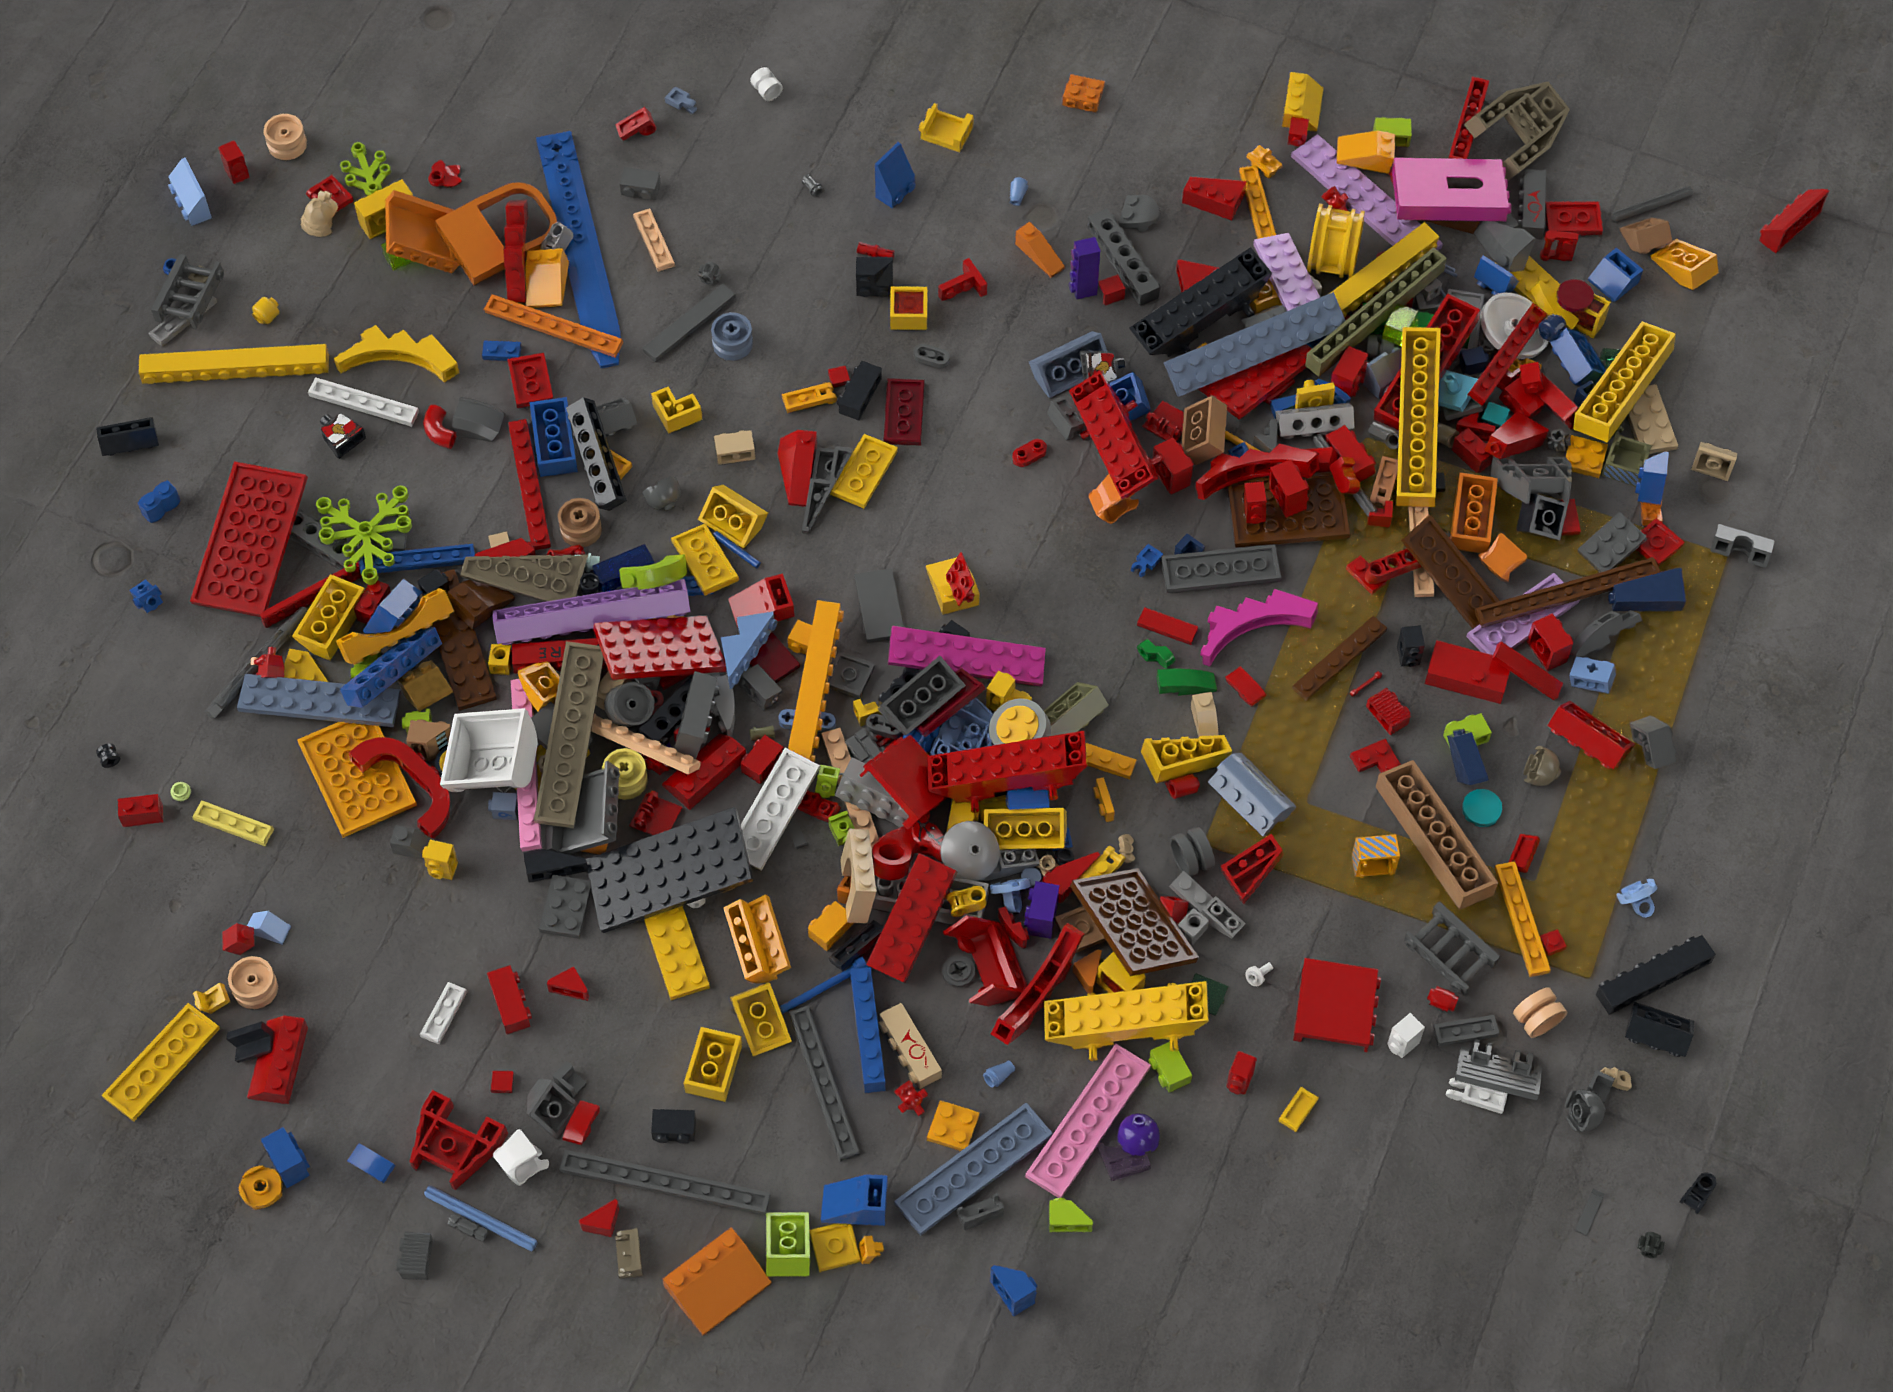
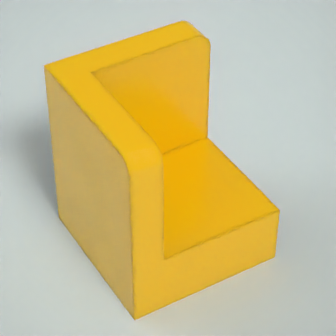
[853,699,882,727]

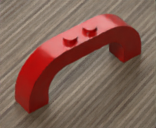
[349,737,450,839]

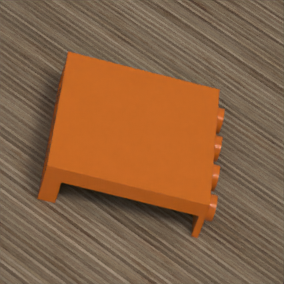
[385,190,461,273]

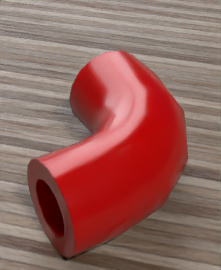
[423,404,456,449]

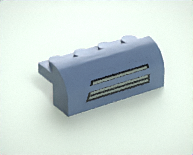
[1208,753,1297,836]

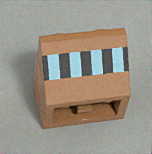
[406,719,451,761]

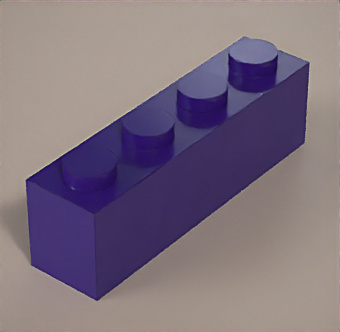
[1069,237,1101,300]

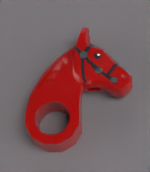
[872,813,944,881]

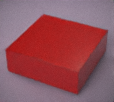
[828,365,850,388]
[491,1071,514,1093]

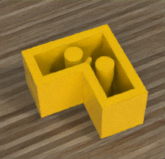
[651,387,702,434]
[986,671,1032,712]

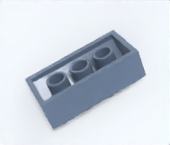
[1029,331,1107,398]

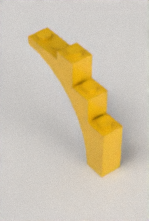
[334,325,459,383]

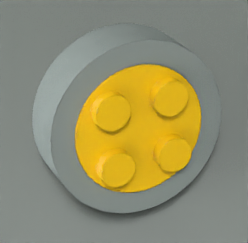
[989,699,1051,745]

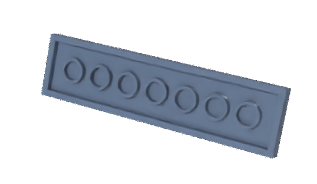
[237,674,401,727]
[894,1103,1053,1236]

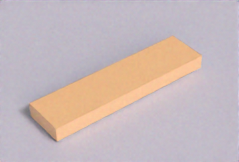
[633,208,675,272]

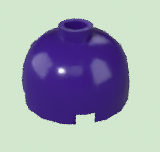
[1118,1113,1160,1156]

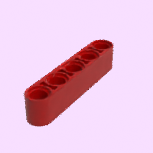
[1364,539,1452,585]

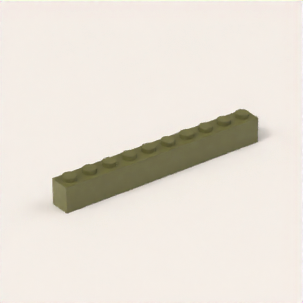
[1305,248,1447,377]

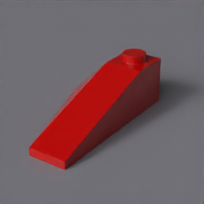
[778,430,817,507]

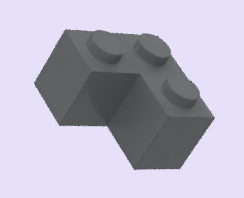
[1630,716,1676,769]

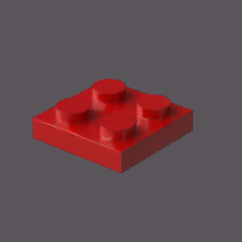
[1636,518,1685,567]

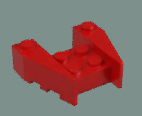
[410,1090,508,1190]

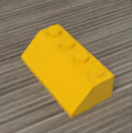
[292,574,365,661]
[984,808,1067,850]

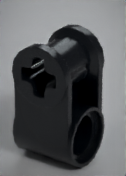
[1679,1172,1717,1214]

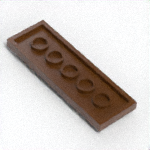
[1401,515,1500,629]

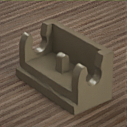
[615,1228,643,1279]

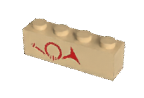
[878,1003,942,1089]

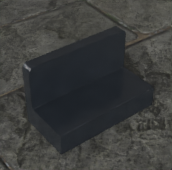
[226,1021,274,1063]

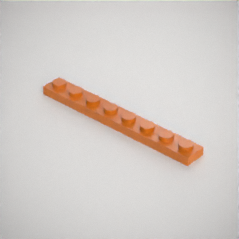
[484,294,623,358]

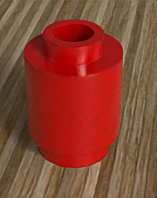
[1427,986,1459,1012]

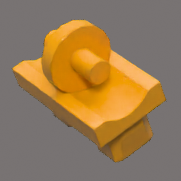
[1247,145,1282,178]

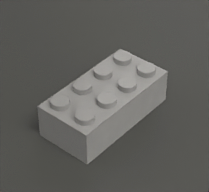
[835,758,909,827]

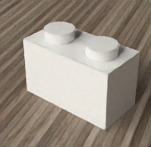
[1387,1013,1425,1058]

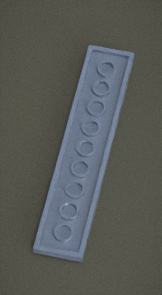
[1164,292,1345,397]

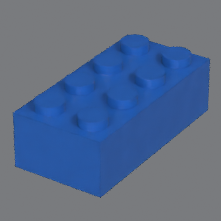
[529,397,578,477]

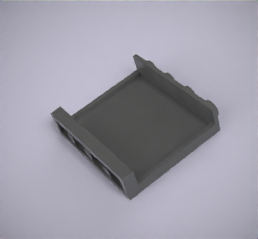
[545,761,620,854]

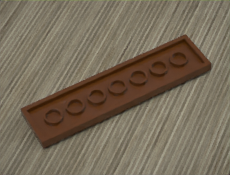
[417,569,497,711]

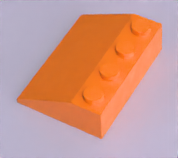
[663,1227,772,1336]

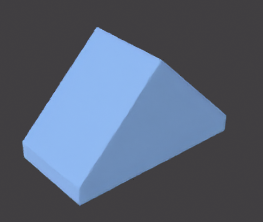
[247,911,291,944]

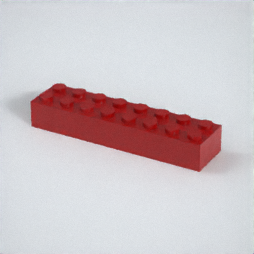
[1374,293,1480,430]

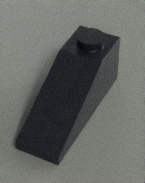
[523,849,588,883]

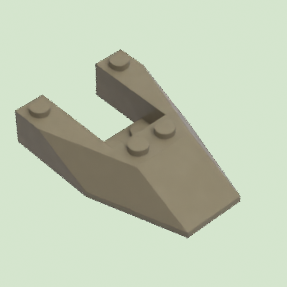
[1464,82,1570,180]

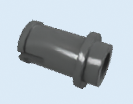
[802,174,823,196]

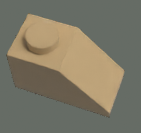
[1191,692,1219,737]

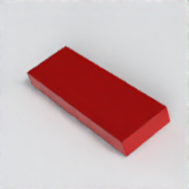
[1137,607,1199,645]

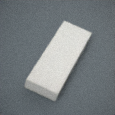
[420,982,467,1044]

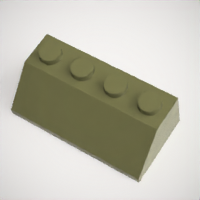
[1043,682,1108,736]

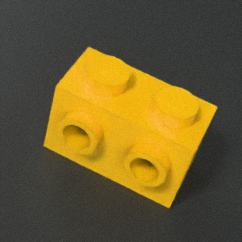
[422,840,458,880]

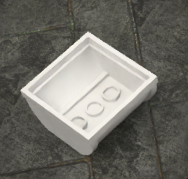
[440,708,538,792]

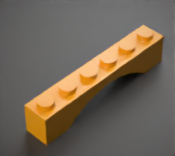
[336,588,454,665]

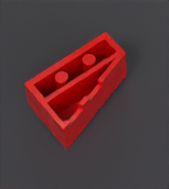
[1220,834,1283,905]

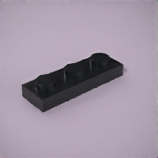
[828,920,884,971]

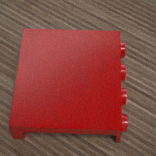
[860,735,948,829]
[1293,958,1381,1052]

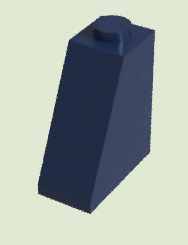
[1447,728,1489,785]

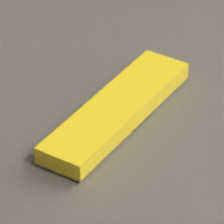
[192,800,274,846]

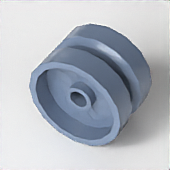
[711,312,753,361]

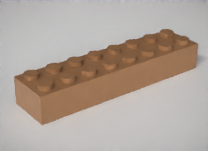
[1376,760,1498,910]

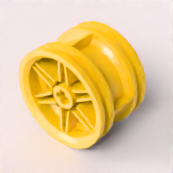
[1307,203,1365,278]

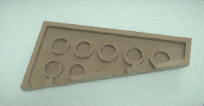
[460,555,588,602]

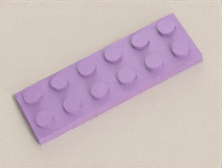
[1254,233,1320,311]
[1466,573,1580,655]

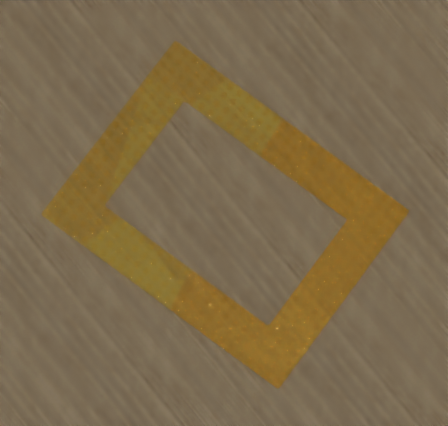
[1206,438,1728,979]

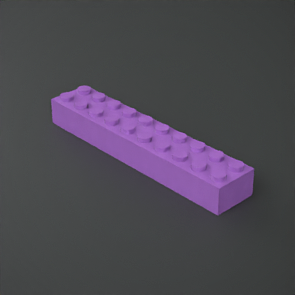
[493,579,691,645]

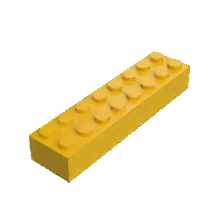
[1573,321,1676,443]

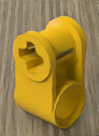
[946,886,987,917]

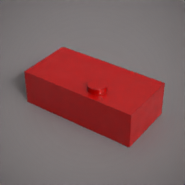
[1424,640,1510,704]

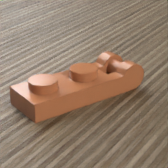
[1370,456,1398,506]

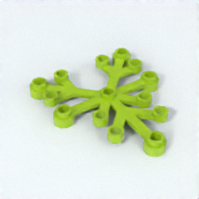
[316,486,412,585]

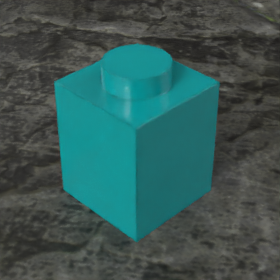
[1481,402,1512,429]

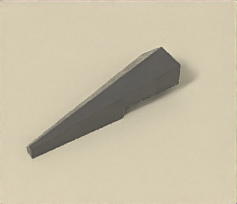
[802,446,853,534]

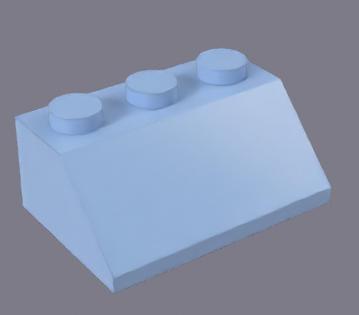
[168,158,212,226]

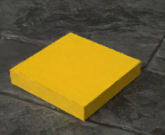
[809,1223,861,1272]

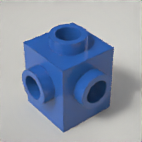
[129,579,163,613]

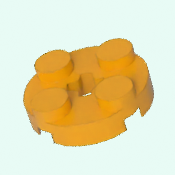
[239,1166,283,1209]

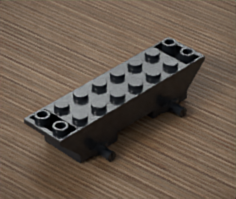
[1129,247,1272,357]

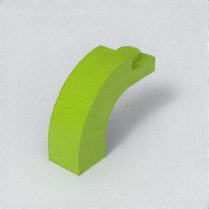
[619,554,688,590]

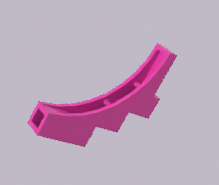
[1200,589,1318,666]

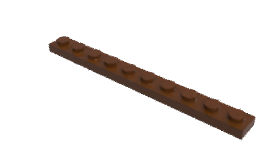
[1475,557,1661,628]

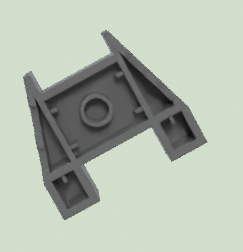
[1490,457,1572,504]

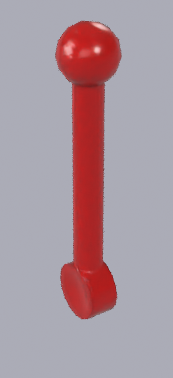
[1350,671,1382,697]

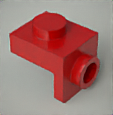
[641,754,671,775]

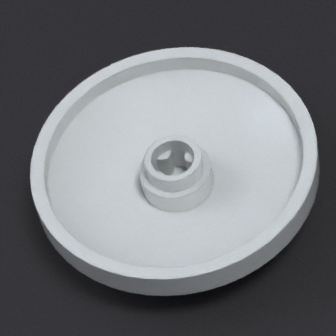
[1480,293,1549,359]

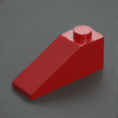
[1042,852,1100,904]

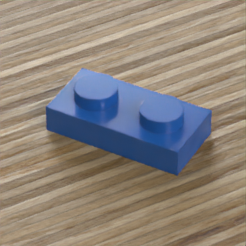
[482,341,522,361]

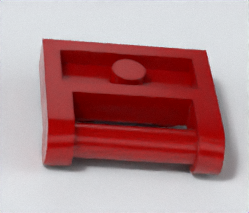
[306,175,354,214]
[1539,231,1579,261]

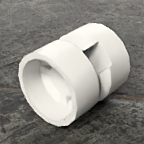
[750,67,783,101]

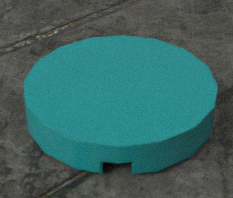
[1462,789,1503,827]

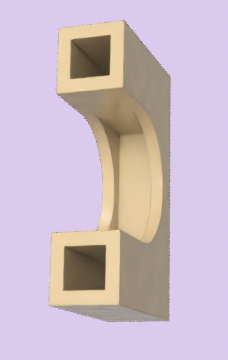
[840,829,876,923]

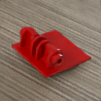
[1142,401,1184,441]
[946,552,975,606]
[629,790,683,835]

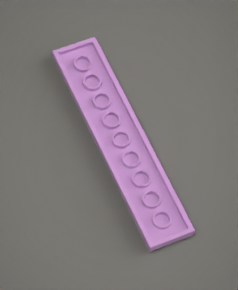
[1291,134,1443,264]

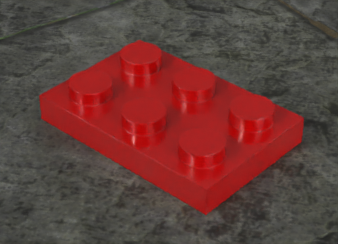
[1545,202,1603,235]
[507,353,553,408]

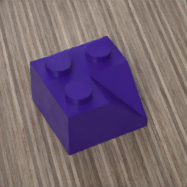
[1024,881,1059,939]

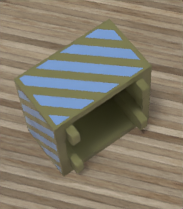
[1601,434,1652,487]

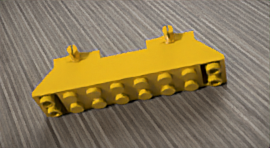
[1044,981,1209,1061]

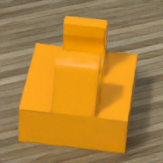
[859,1236,884,1264]

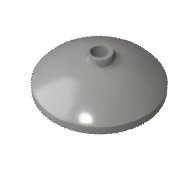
[941,821,1000,881]

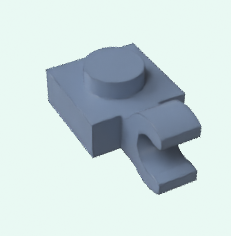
[665,87,697,114]

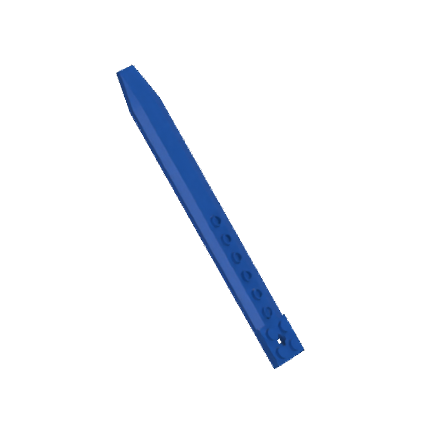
[536,131,621,369]

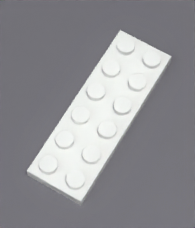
[741,748,820,871]

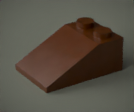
[447,579,515,630]

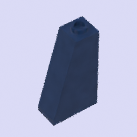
[1608,568,1686,611]

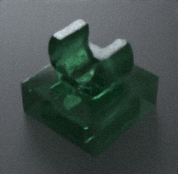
[1600,348,1621,369]

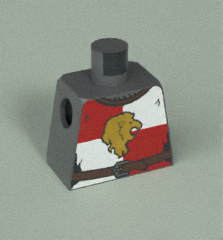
[1080,351,1125,382]

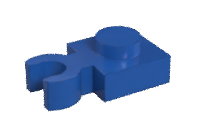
[1131,544,1163,578]

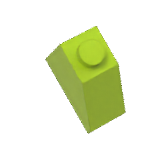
[1049,1198,1093,1232]

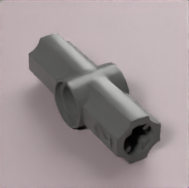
[1368,420,1399,449]

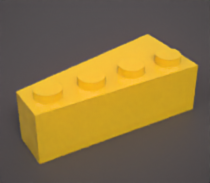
[1141,735,1232,784]

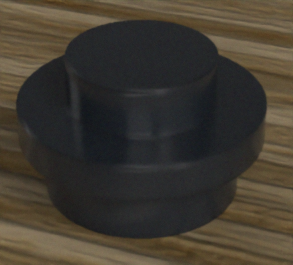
[1054,847,1074,866]

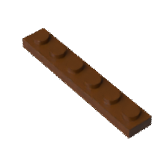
[1292,616,1387,701]

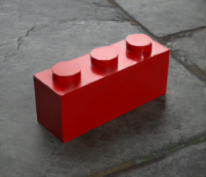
[1326,425,1376,482]
[487,965,532,1034]

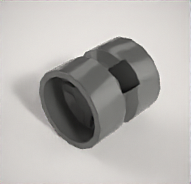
[1366,334,1395,359]

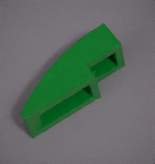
[1156,669,1217,696]

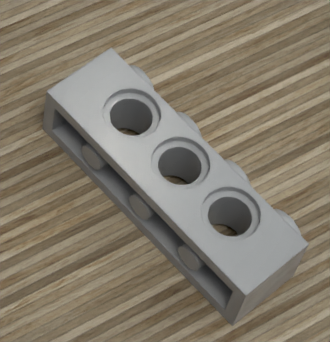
[1276,403,1354,439]

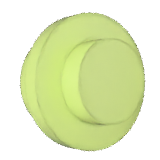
[170,782,191,801]

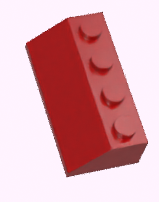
[1759,189,1829,253]
[1547,701,1636,770]
[662,734,746,810]
[247,1015,308,1104]

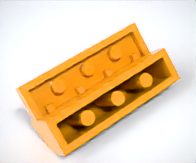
[723,894,791,983]

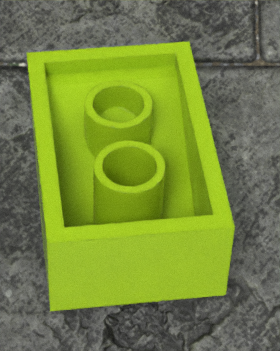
[766,1212,810,1276]

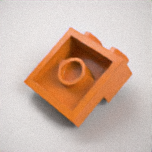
[1062,74,1105,113]

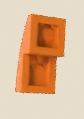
[1641,500,1663,526]

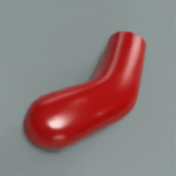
[547,545,585,556]

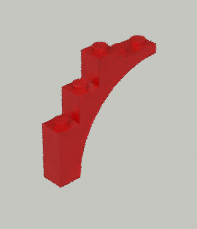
[503,200,529,302]
[1196,444,1319,500]
[991,923,1085,1045]

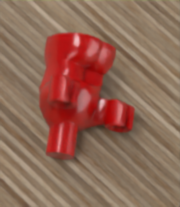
[1321,186,1349,211]
[894,1080,928,1116]

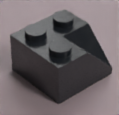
[856,257,893,297]
[1516,494,1568,540]

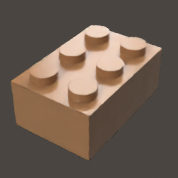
[1181,396,1227,465]

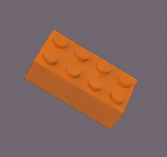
[1450,473,1498,553]

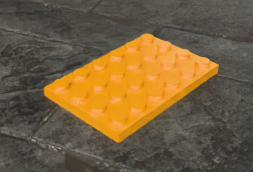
[297,722,417,838]

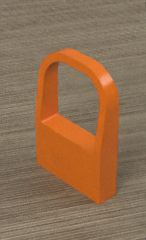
[435,182,557,285]

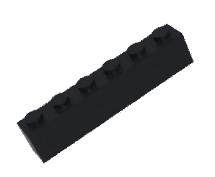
[1596,935,1716,1015]

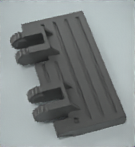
[1455,1039,1543,1100]

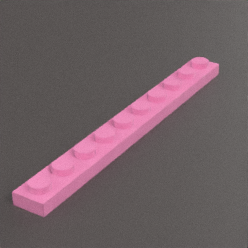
[511,679,542,852]

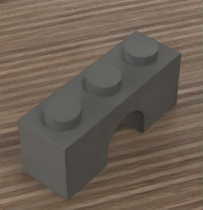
[1710,524,1775,568]

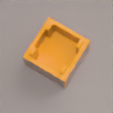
[1351,834,1400,878]

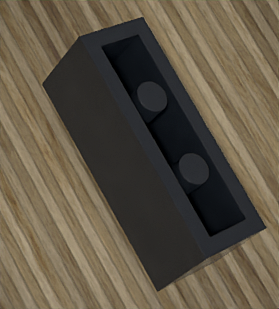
[837,361,882,421]
[96,417,159,456]

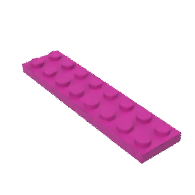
[888,626,1046,687]

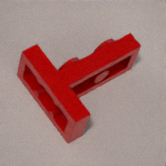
[938,258,987,301]

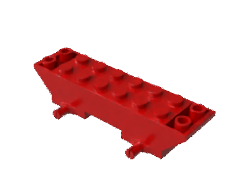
[1069,371,1164,499]
[927,731,1087,813]

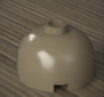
[1524,746,1561,787]

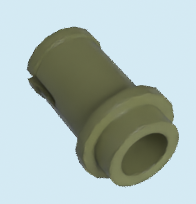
[749,725,775,742]

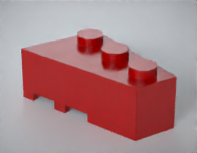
[1182,177,1247,221]

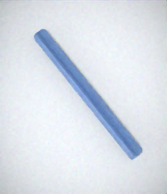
[424,1186,537,1251]

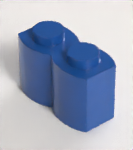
[138,480,181,523]

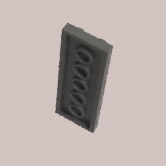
[1161,544,1281,593]

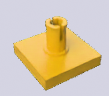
[1295,380,1335,409]

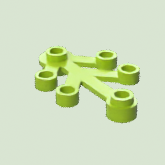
[340,142,391,196]

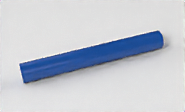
[713,531,761,569]

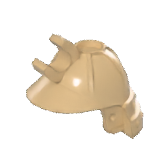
[301,191,338,237]

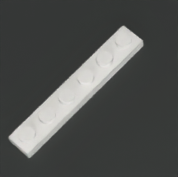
[308,377,419,427]

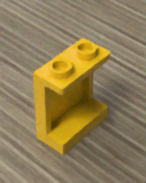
[919,103,974,152]

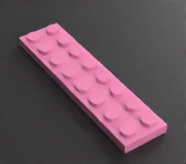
[1025,1044,1151,1198]

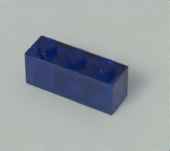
[592,544,655,592]

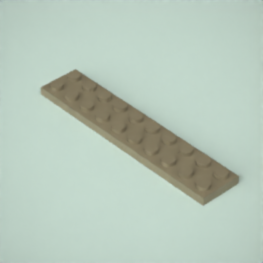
[534,641,604,828]

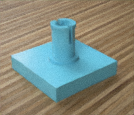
[1438,370,1478,412]

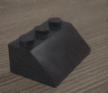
[1625,1002,1694,1057]

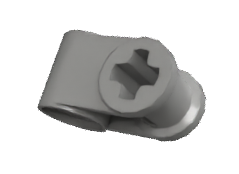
[540,222,573,252]

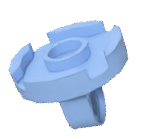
[989,878,1031,913]
[1616,879,1657,917]

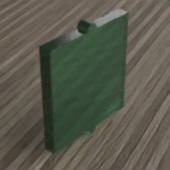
[1191,973,1229,1016]

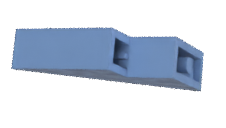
[721,612,777,689]

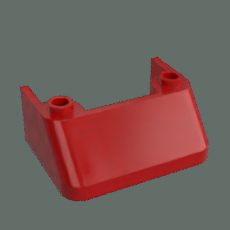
[943,915,1027,1007]

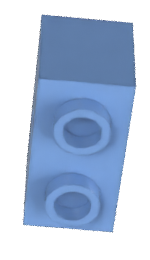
[1569,656,1616,694]

